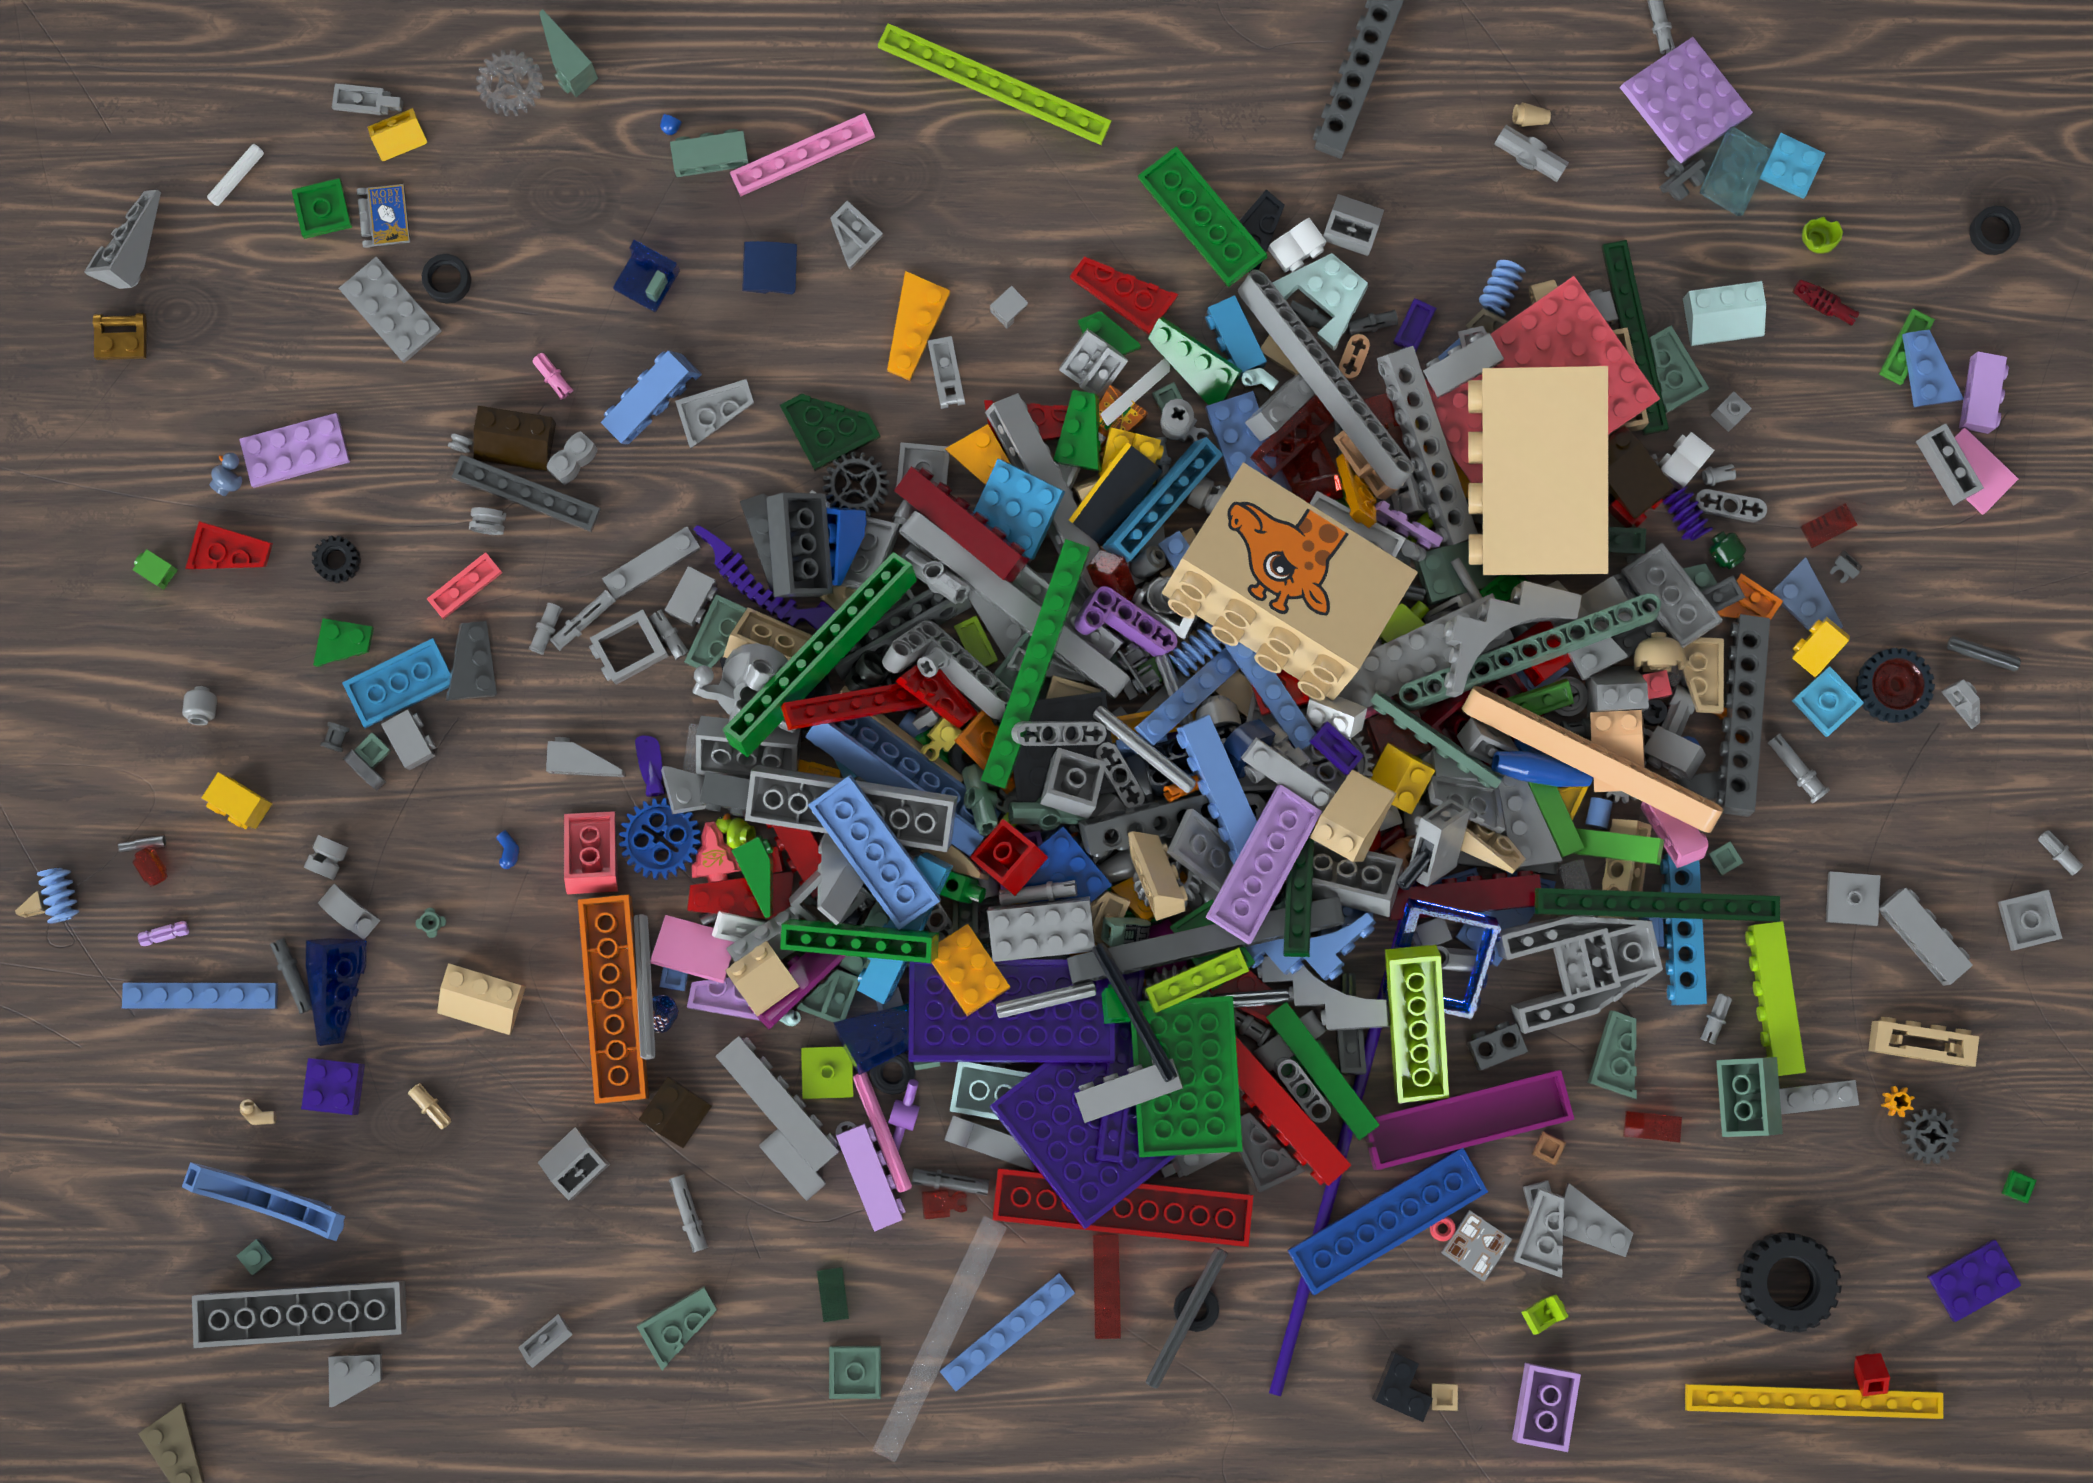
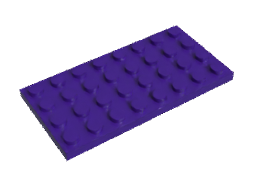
[908,959,1115,1063]

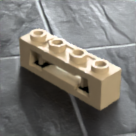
[1868,1017,1979,1067]

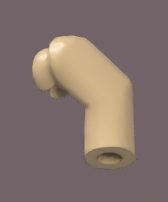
[240,1099,276,1125]

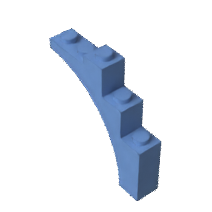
[1245,913,1376,981]
[182,1162,345,1241]

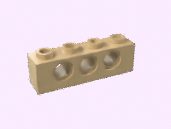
[1598,819,1652,920]

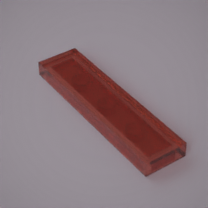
[1093,1235,1121,1339]

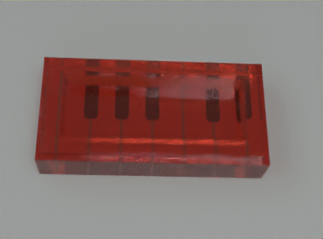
[1800,503,1857,549]

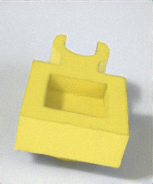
[920,717,962,761]

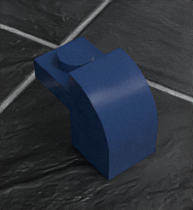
[1223,719,1276,779]

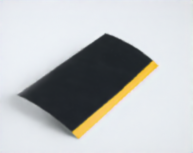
[1069,443,1162,546]

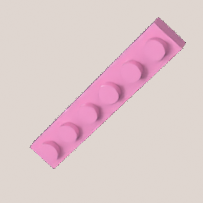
[730,113,875,197]

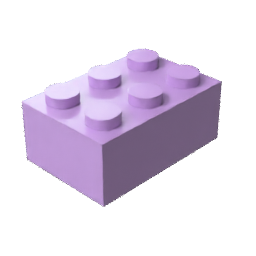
[1512,1363,1581,1452]

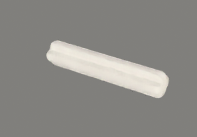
[207,144,264,206]

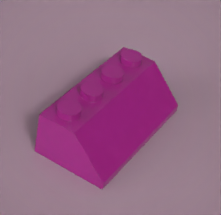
[748,952,846,1030]

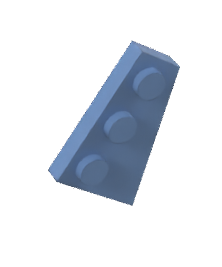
[1902,330,1964,407]

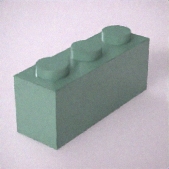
[670,129,749,177]

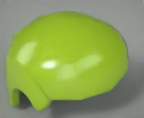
[1802,217,1843,254]

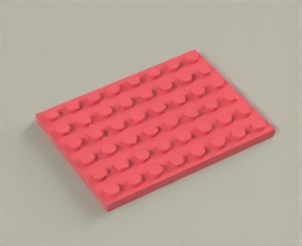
[1425,276,1660,483]

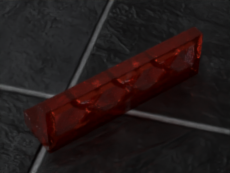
[1250,395,1334,479]

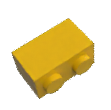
[1792,617,1850,677]

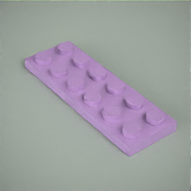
[1206,785,1322,944]

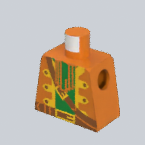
[1098,384,1148,448]

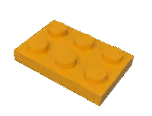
[932,924,1010,1016]

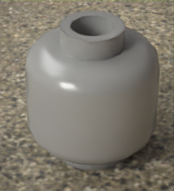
[182,686,217,725]

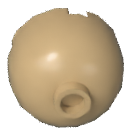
[1634,632,1685,672]

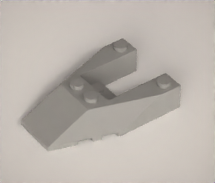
[1493,916,1663,1034]

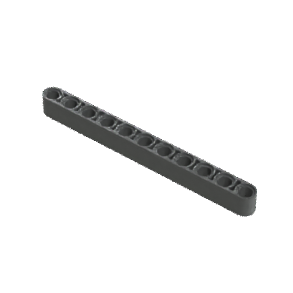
[1067,897,1345,985]

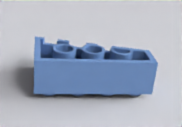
[600,351,702,444]

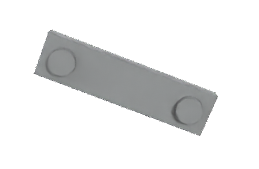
[602,527,701,600]
[1241,737,1336,814]

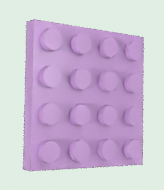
[1620,37,1753,163]

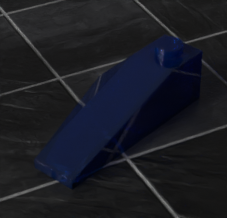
[306,938,367,1046]

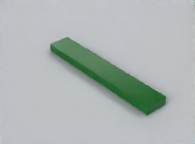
[1266,1002,1380,1141]

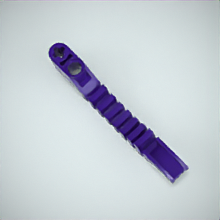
[693,525,836,630]

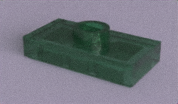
[817,1267,849,1322]

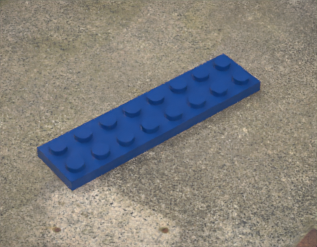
[1287,1148,1488,1295]

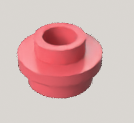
[1430,1217,1456,1241]

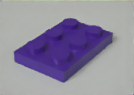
[1927,1240,2021,1322]

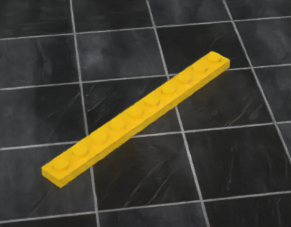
[1685,1384,1943,1419]

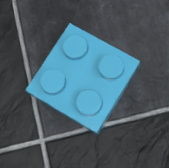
[1759,133,1826,199]
[1791,666,1864,737]

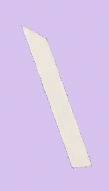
[1100,358,1170,426]

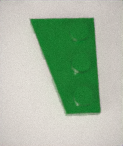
[1053,390,1102,472]

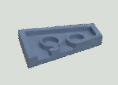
[1771,557,1843,633]

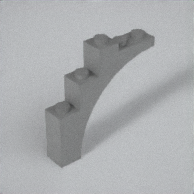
[1444,581,1582,697]
[1257,905,1390,1031]

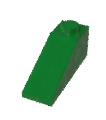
[731,835,774,919]

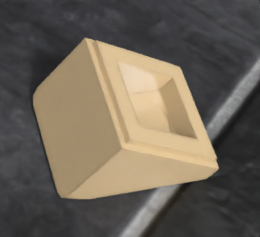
[15,891,48,918]

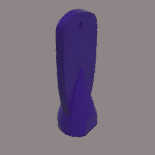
[635,736,665,797]

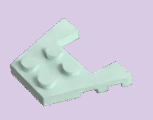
[1272,253,1368,351]

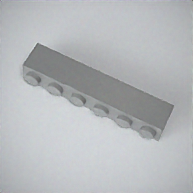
[716,1036,840,1172]

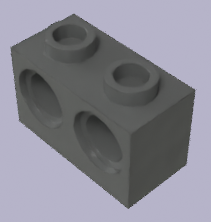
[1466,1021,1528,1071]

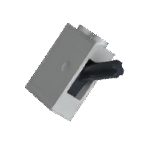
[1396,799,1471,890]

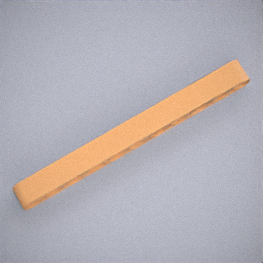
[1462,686,1723,833]

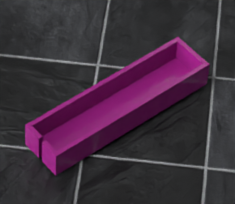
[1365,1070,1575,1170]

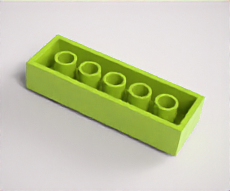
[1385,945,1449,1103]

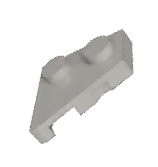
[830,201,883,269]
[328,1354,383,1407]

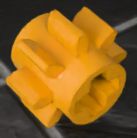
[1881,1086,1915,1117]

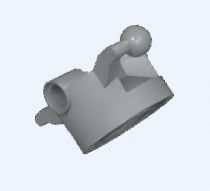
[693,643,797,733]

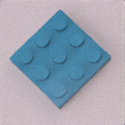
[973,459,1066,560]

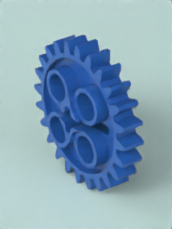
[619,798,702,880]

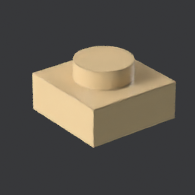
[1431,1383,1458,1411]

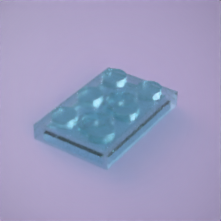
[1699,127,1772,216]

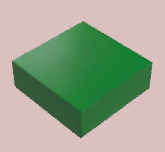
[2001,1170,2037,1204]

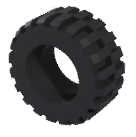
[1736,1232,1842,1332]

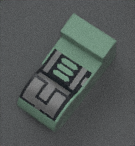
[1101,917,1151,947]

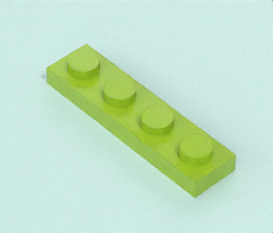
[1144,947,1249,1013]

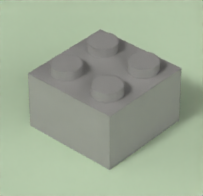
[1040,748,1106,819]

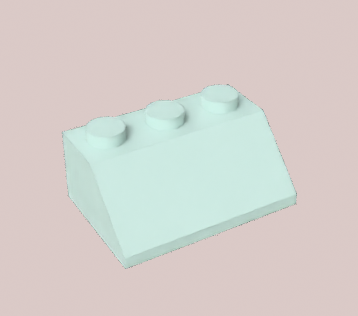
[1683,281,1766,346]

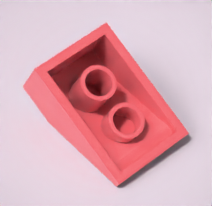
[564,811,618,894]

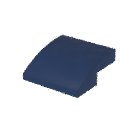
[742,241,797,294]

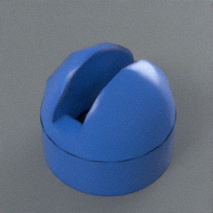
[660,114,682,135]

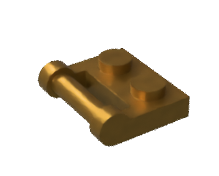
[93,313,147,360]

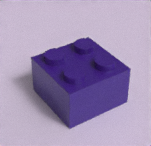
[301,1058,365,1115]

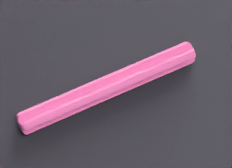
[853,1072,912,1193]

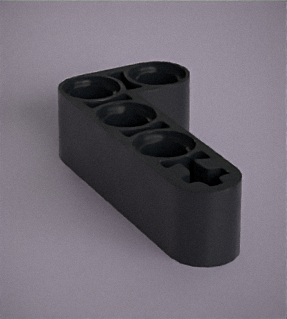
[1143,725,1236,798]

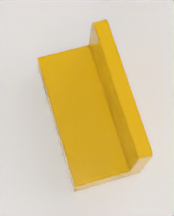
[367,108,427,161]

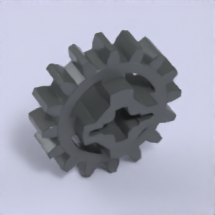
[1901,1109,1959,1164]

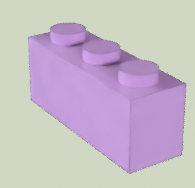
[1959,352,2009,434]

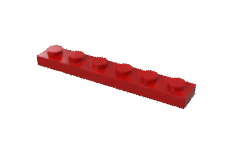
[781,684,926,730]

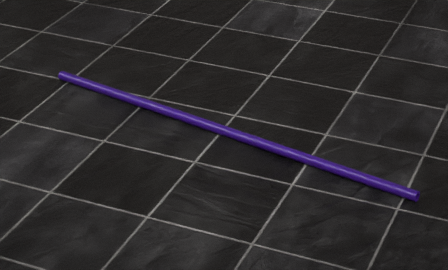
[1269,881,1417,1396]

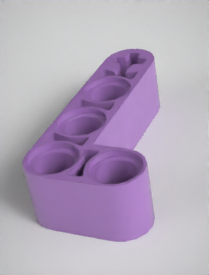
[1074,586,1178,657]

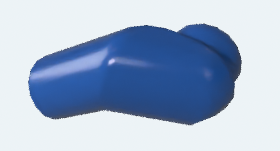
[496,830,519,869]

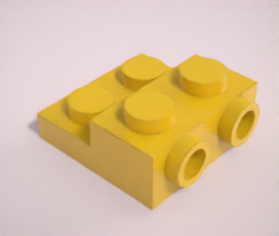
[1098,427,1164,484]

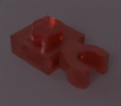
[922,1190,967,1220]

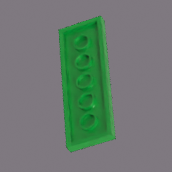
[1138,146,1268,287]

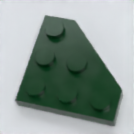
[780,394,880,471]

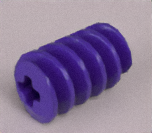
[1662,486,1713,542]

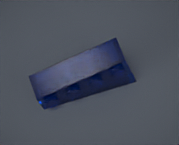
[833,1004,909,1075]

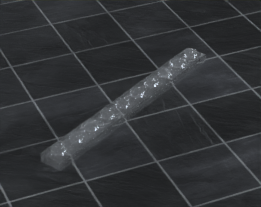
[872,1216,1007,1462]

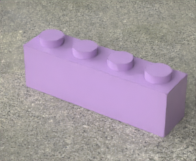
[836,1123,906,1231]

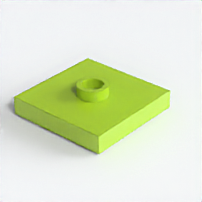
[801,1046,854,1099]

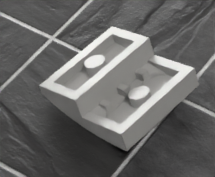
[1059,328,1128,400]

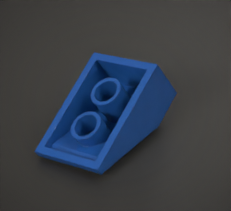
[826,507,867,586]

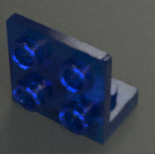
[613,240,680,312]

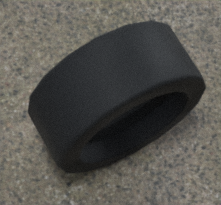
[1969,205,2021,255]
[421,254,471,304]

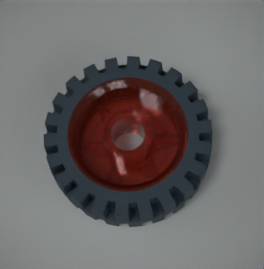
[1856,648,1935,723]

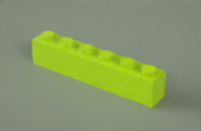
[1745,921,1806,1076]

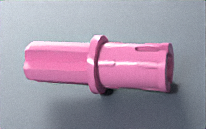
[533,353,573,400]

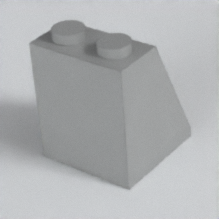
[1580,573,1646,629]
[1585,666,1649,718]

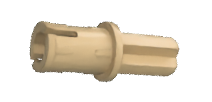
[408,1083,451,1129]

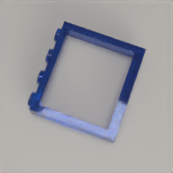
[1381,898,1501,1019]

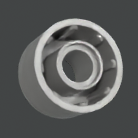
[1195,695,1242,728]

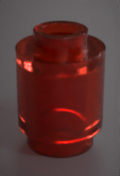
[132,848,168,887]

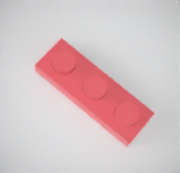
[427,552,503,619]

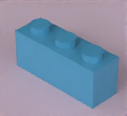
[1205,295,1267,379]

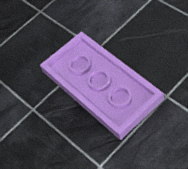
[239,413,350,488]

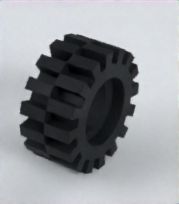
[312,536,361,583]

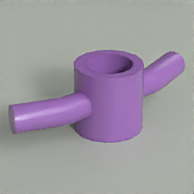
[888,1079,920,1152]

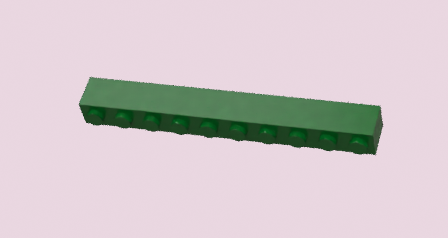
[981,539,1090,789]
[723,552,917,757]

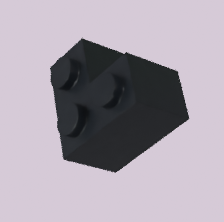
[1372,1351,1433,1422]

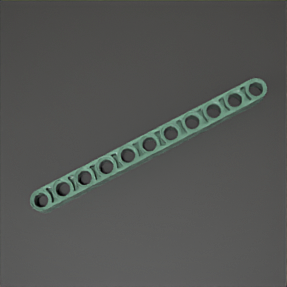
[1399,593,1661,711]

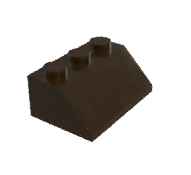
[473,406,556,472]

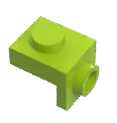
[1521,1295,1568,1335]

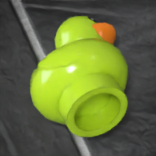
[716,813,756,849]

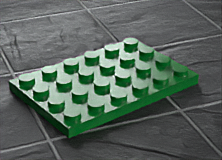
[1131,996,1243,1157]

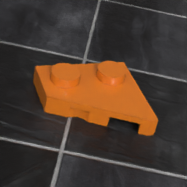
[1717,573,1783,620]

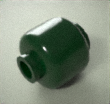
[1708,531,1746,569]

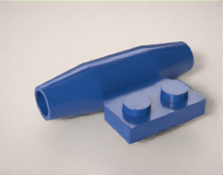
[1492,738,1593,787]

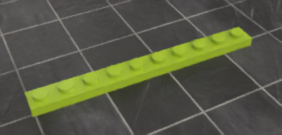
[878,23,1111,145]

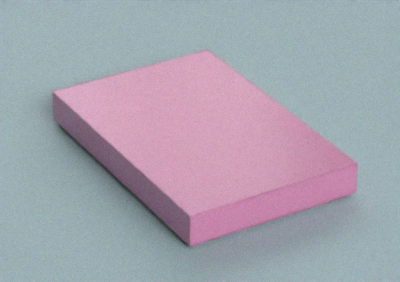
[1954,427,2018,515]
[650,915,734,984]

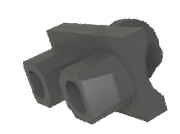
[1659,157,1708,201]

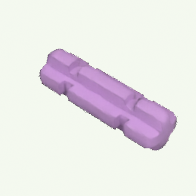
[138,921,189,946]

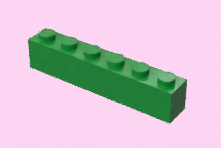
[780,919,939,963]

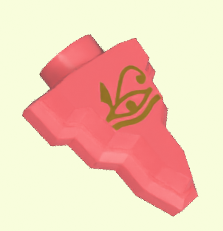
[692,821,741,883]

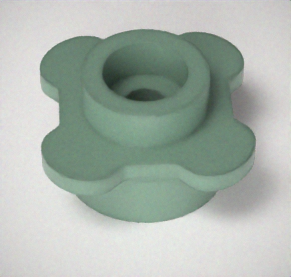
[416,908,446,938]

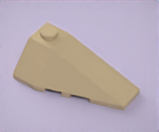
[1433,805,1526,874]

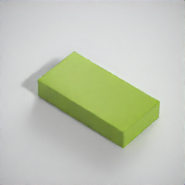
[954,616,998,667]

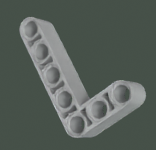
[882,620,1012,719]

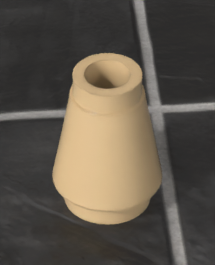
[1512,102,1551,127]

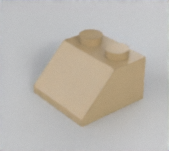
[725,940,799,1016]

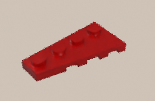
[1070,256,1179,335]

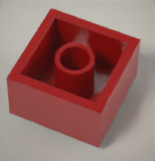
[970,819,1048,896]

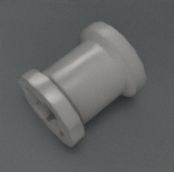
[917,647,950,678]

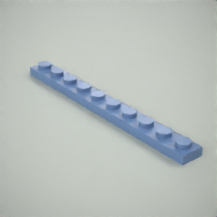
[1158,531,1315,750]

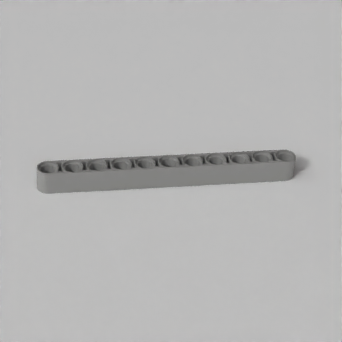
[1238,270,1414,489]
[899,511,1130,699]

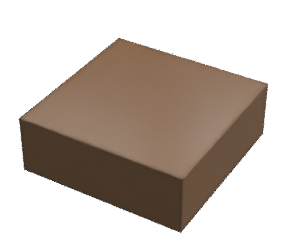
[1532,1131,1566,1166]

